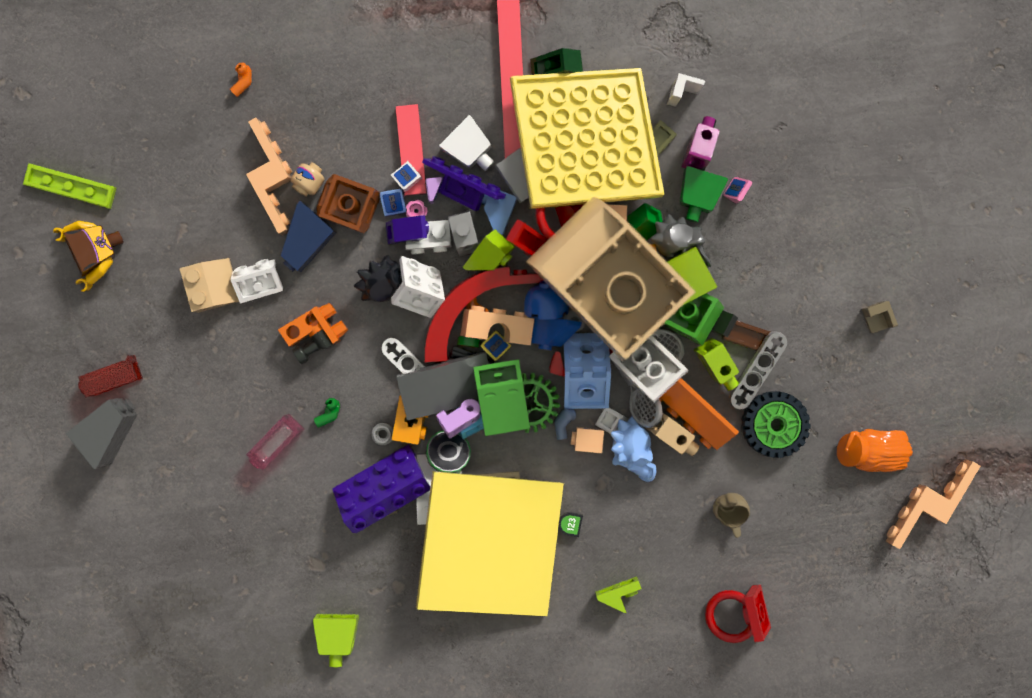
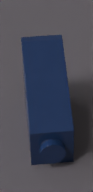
[281,201,336,272]

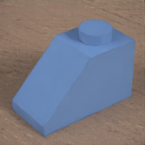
[482,190,517,236]

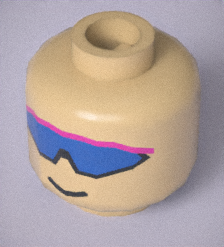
[291,162,325,197]

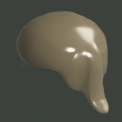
[713,493,750,538]

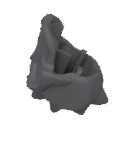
[651,214,711,268]

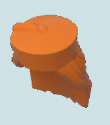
[837,429,913,472]

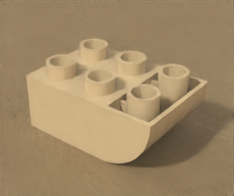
[526,197,695,361]

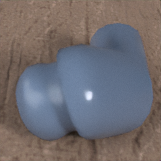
[554,408,576,440]

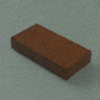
[722,321,770,351]

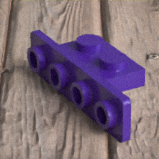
[422,156,506,211]

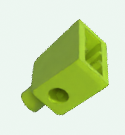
[694,338,739,391]
[313,614,359,667]

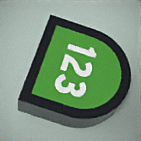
[559,512,583,537]

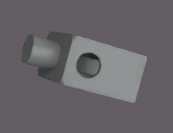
[448,210,479,257]

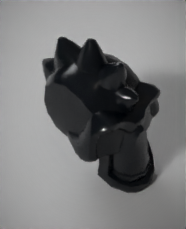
[354,255,402,302]

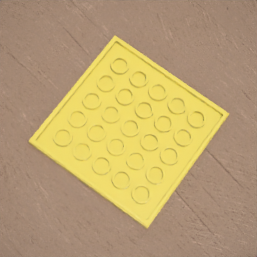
[510,68,664,209]

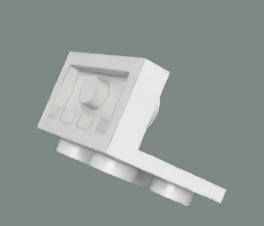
[391,256,445,318]

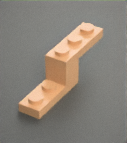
[246,118,292,235]
[886,460,980,549]

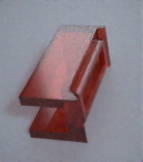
[78,355,143,397]

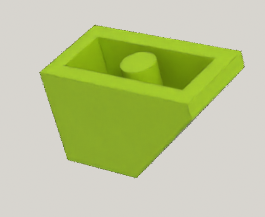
[463,229,515,270]

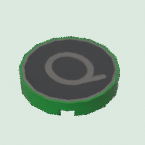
[426,431,471,473]

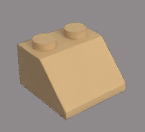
[180,258,239,313]

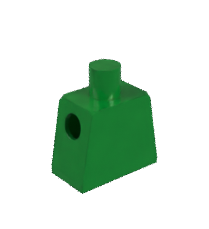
[680,166,728,223]

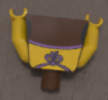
[53,221,124,292]

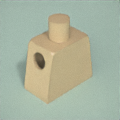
[645,413,699,456]

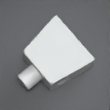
[439,115,494,171]

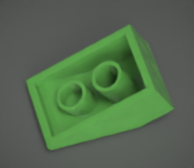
[663,294,724,346]

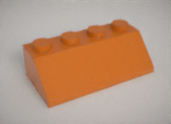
[659,378,739,450]

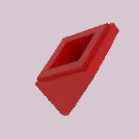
[548,351,565,377]

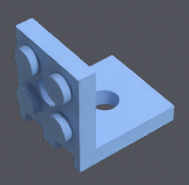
[563,333,611,409]

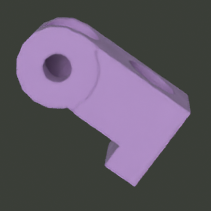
[436,399,480,439]

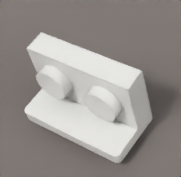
[405,220,452,255]
[231,259,283,303]

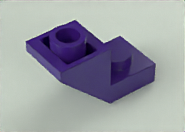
[386,215,429,245]

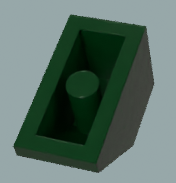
[530,48,583,75]

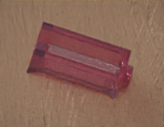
[246,414,304,470]

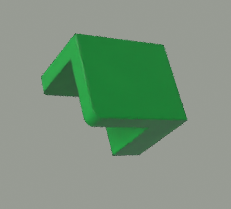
[627,203,663,241]

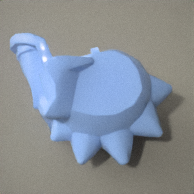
[611,416,656,482]

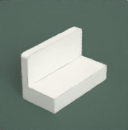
[667,73,705,107]

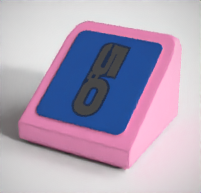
[723,177,752,204]

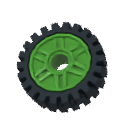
[741,391,811,458]

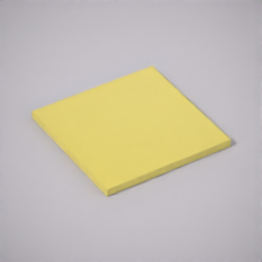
[416,471,564,616]

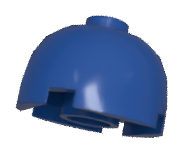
[524,281,569,320]

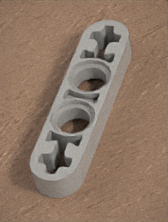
[729,331,787,409]

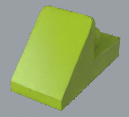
[595,576,642,613]

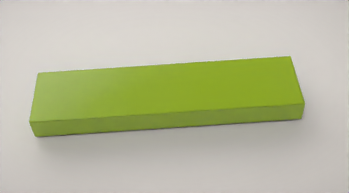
[23,163,117,209]

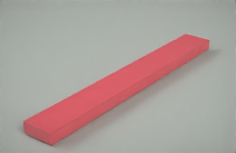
[497,0,523,158]

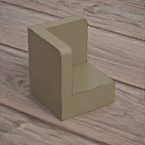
[862,301,898,333]

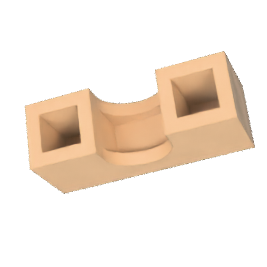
[460,305,534,345]

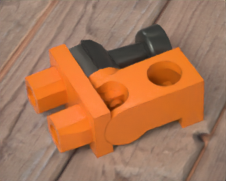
[278,303,348,365]

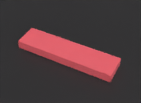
[395,104,427,196]

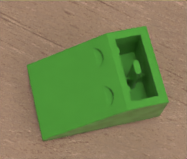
[473,359,530,436]

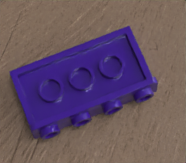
[332,444,431,533]

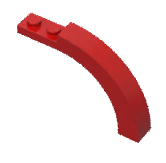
[424,265,544,362]

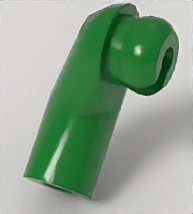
[314,398,340,428]

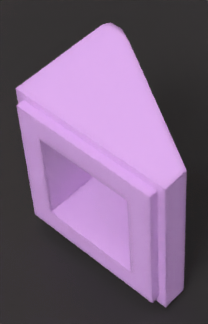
[425,177,443,204]

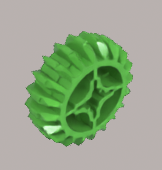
[519,372,560,433]

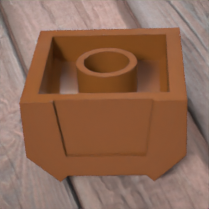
[317,174,380,234]

